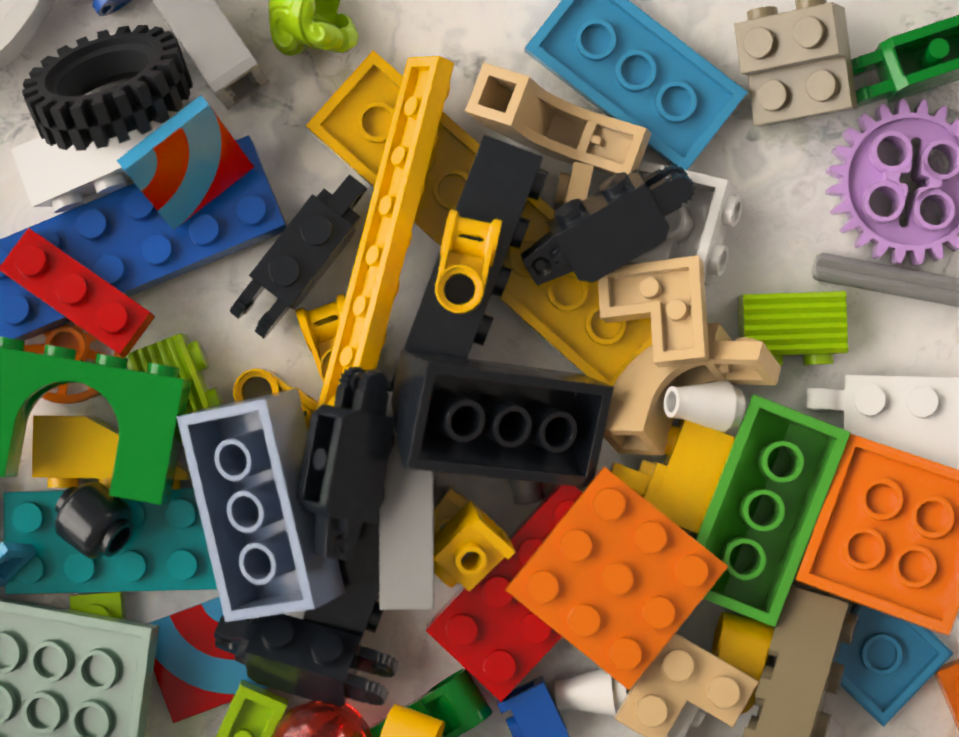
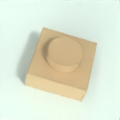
[554,161,594,204]

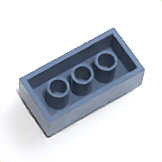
[177,389,346,622]

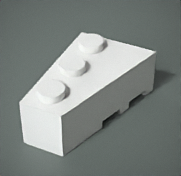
[11,100,189,213]

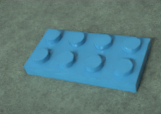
[524,0,748,170]

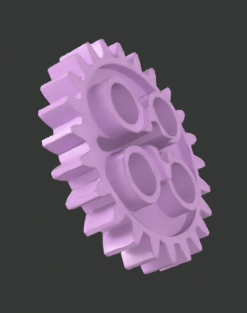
[825,99,959,266]

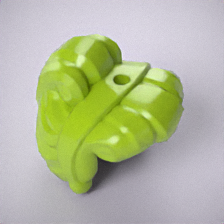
[268,0,359,56]

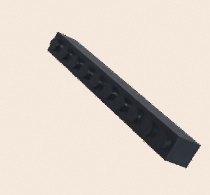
[302,135,549,640]

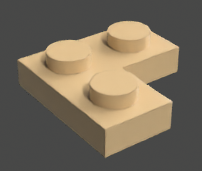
[598,255,710,367]
[615,633,759,737]

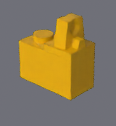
[610,419,735,534]

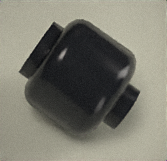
[55,482,134,559]

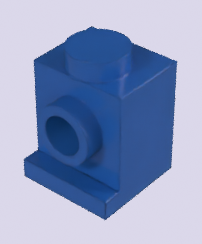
[497,676,570,737]

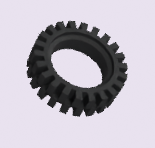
[22,25,193,151]

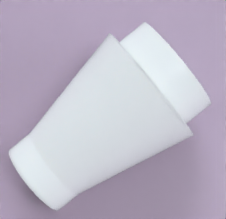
[664,380,745,432]
[555,668,630,716]

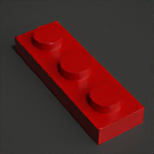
[0,228,155,358]

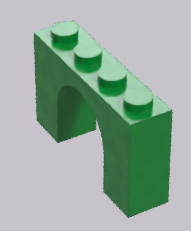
[0,337,192,505]

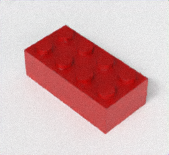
[425,484,582,702]

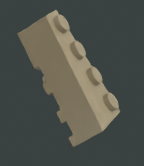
[742,584,859,737]

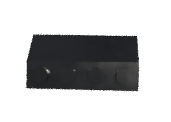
[391,349,614,487]

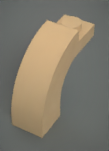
[465,62,652,175]
[603,323,781,455]

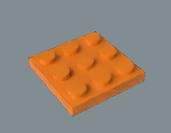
[796,434,959,637]
[505,466,729,690]

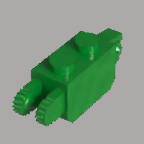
[851,15,959,107]

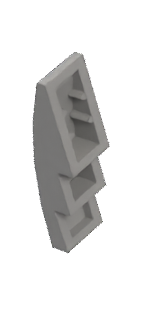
[379,391,435,610]

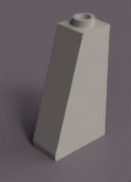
[152,0,269,110]

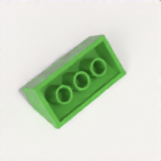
[695,394,851,627]

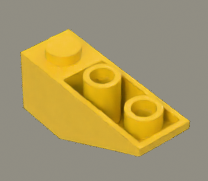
[32,416,191,489]

